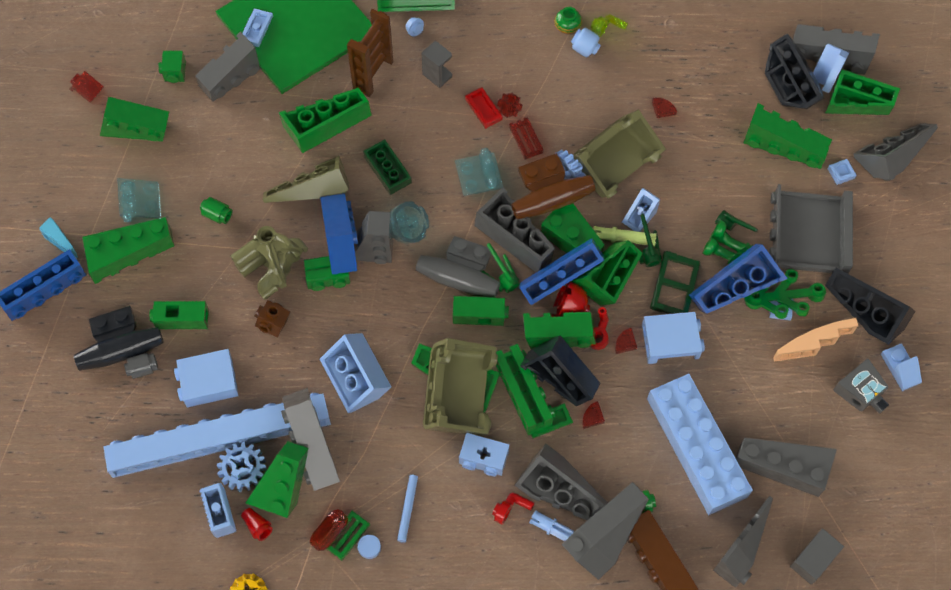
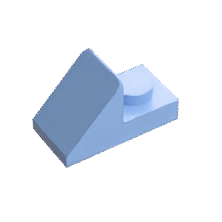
[881,343,922,391]

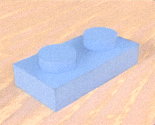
[242,8,273,47]

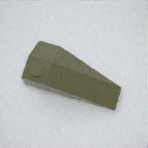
[262,156,349,203]

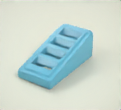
[39,217,78,259]

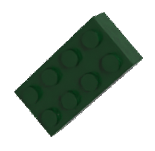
[363,140,412,195]

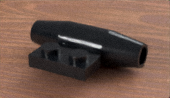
[74,306,164,371]

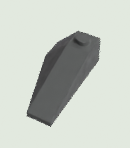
[853,123,938,181]
[562,482,649,580]

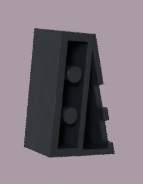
[520,335,600,407]

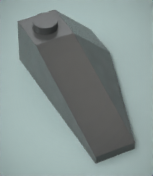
[515,443,607,520]
[713,496,773,588]

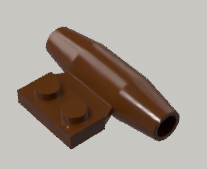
[511,153,596,219]

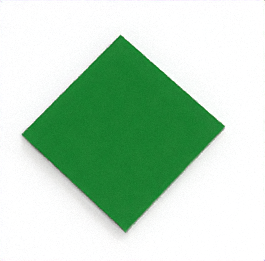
[215,0,372,94]

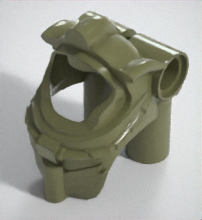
[230,226,308,300]

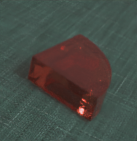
[652,98,677,118]
[615,328,637,354]
[582,401,605,429]

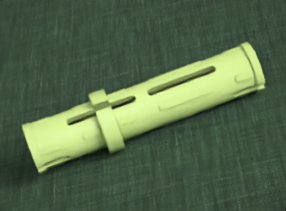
[593,226,657,247]

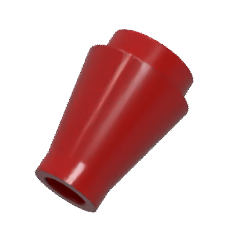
[241,508,273,541]

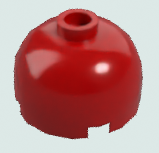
[551,282,590,317]

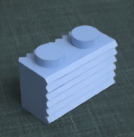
[199,483,237,538]

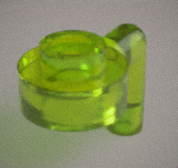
[591,14,628,37]

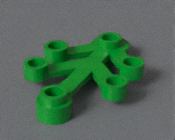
[744,269,826,319]

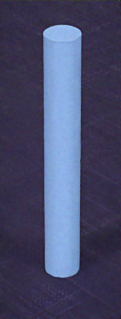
[397,475,418,543]

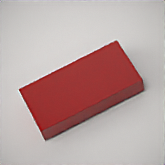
[465,87,503,129]

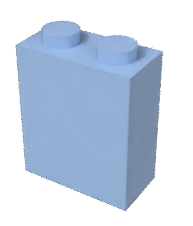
[174,349,239,408]

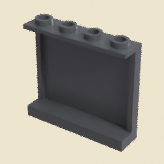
[769,184,853,273]

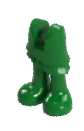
[702,220,753,264]

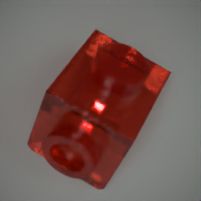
[69,71,104,103]

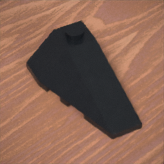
[825,268,916,345]

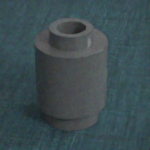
[124,353,159,379]

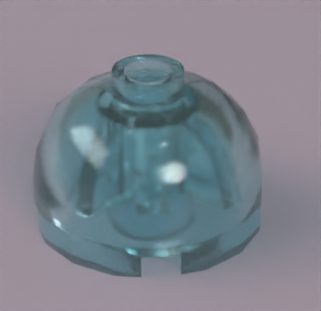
[390,201,429,244]

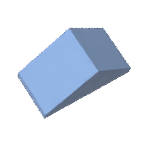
[622,188,660,232]

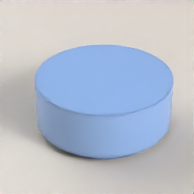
[358,535,381,559]

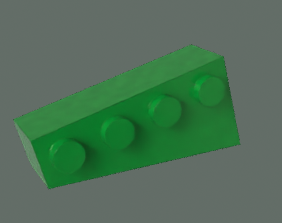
[743,103,832,169]

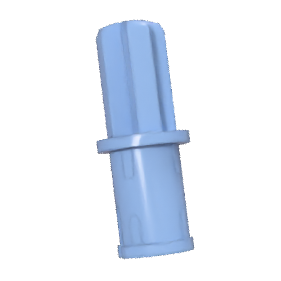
[529,510,574,541]

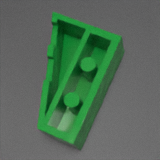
[825,69,900,115]
[541,203,605,253]
[523,312,596,349]
[246,441,309,518]

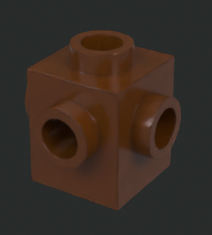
[254,300,291,338]

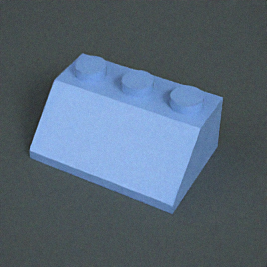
[320,333,391,413]

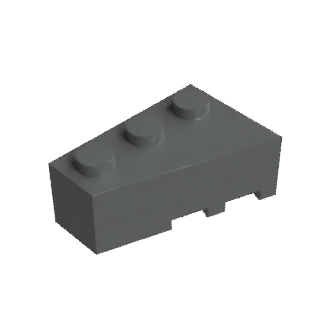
[354,211,394,264]

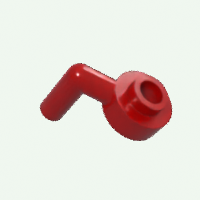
[590,307,609,350]
[492,493,535,525]

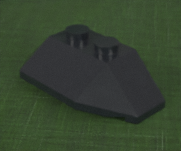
[765,33,824,109]

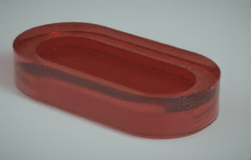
[310,509,348,551]

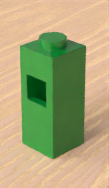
[453,296,509,326]
[149,301,209,329]

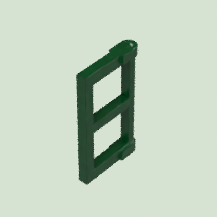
[650,251,700,314]

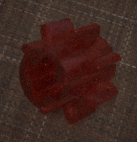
[497,92,523,118]

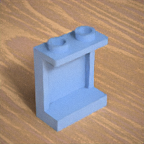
[642,312,705,364]

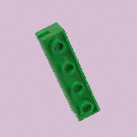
[495,344,555,436]

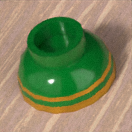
[554,7,582,34]

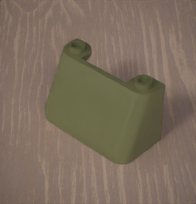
[573,109,666,199]
[423,338,498,435]

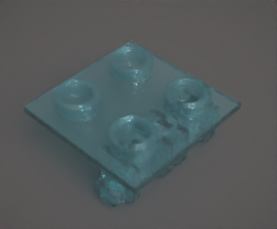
[455,148,503,196]
[117,178,161,222]

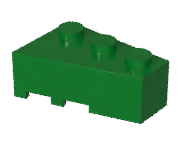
[100,96,170,142]
[572,240,643,306]

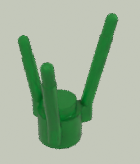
[481,243,520,293]

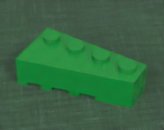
[279,88,372,154]
[82,217,174,284]

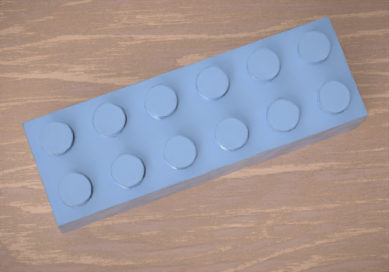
[647,374,753,516]

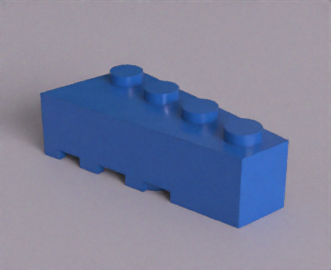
[320,193,358,275]
[689,244,787,314]

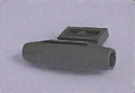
[416,236,501,298]

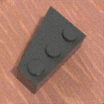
[195,32,260,102]

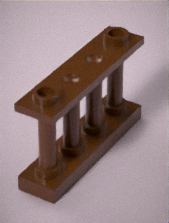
[347,9,394,97]

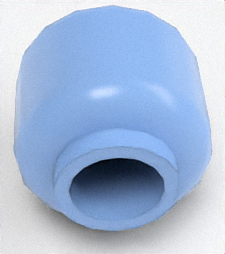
[571,28,601,57]

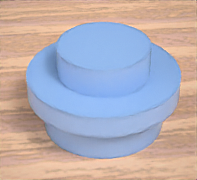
[406,17,424,37]

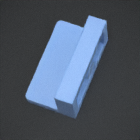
[813,44,849,93]

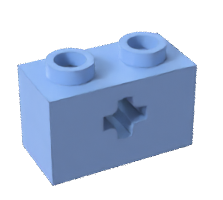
[459,433,510,477]

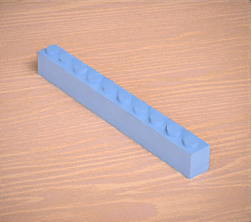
[103,393,331,478]

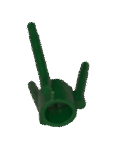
[715,210,758,236]
[632,214,662,268]

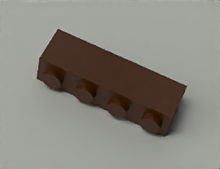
[627,510,699,590]

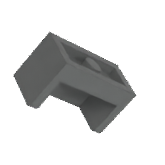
[421,40,452,88]
[790,528,845,585]

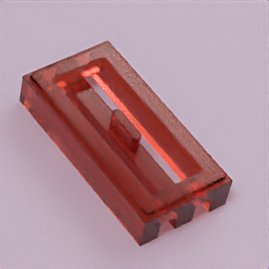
[509,117,544,160]

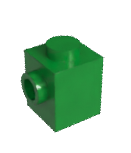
[158,51,186,83]

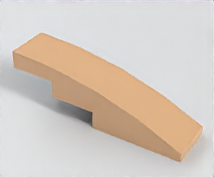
[773,318,858,362]

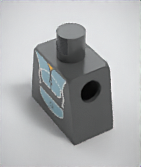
[833,358,889,414]

